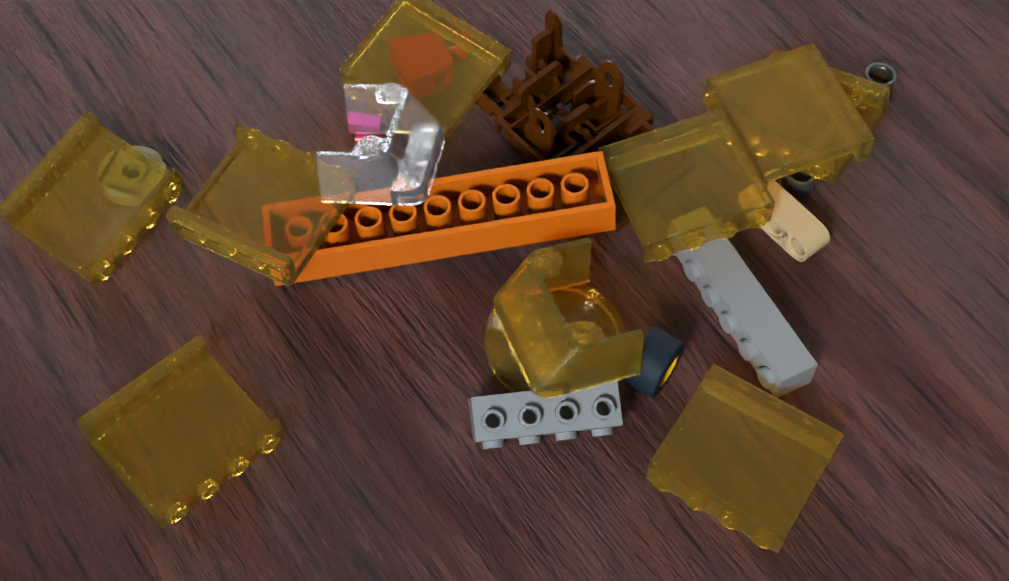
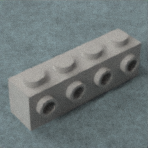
[468,381,623,450]

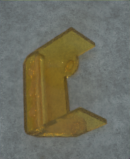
[493,237,644,398]

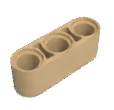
[738,176,830,262]

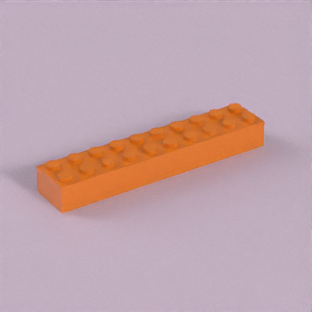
[262,151,616,286]

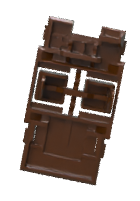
[472,9,695,233]

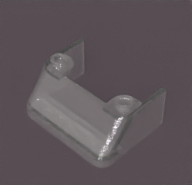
[315,83,445,206]

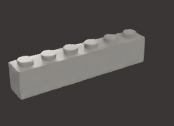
[666,208,818,399]

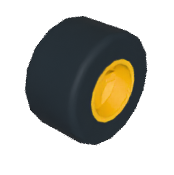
[623,327,684,398]

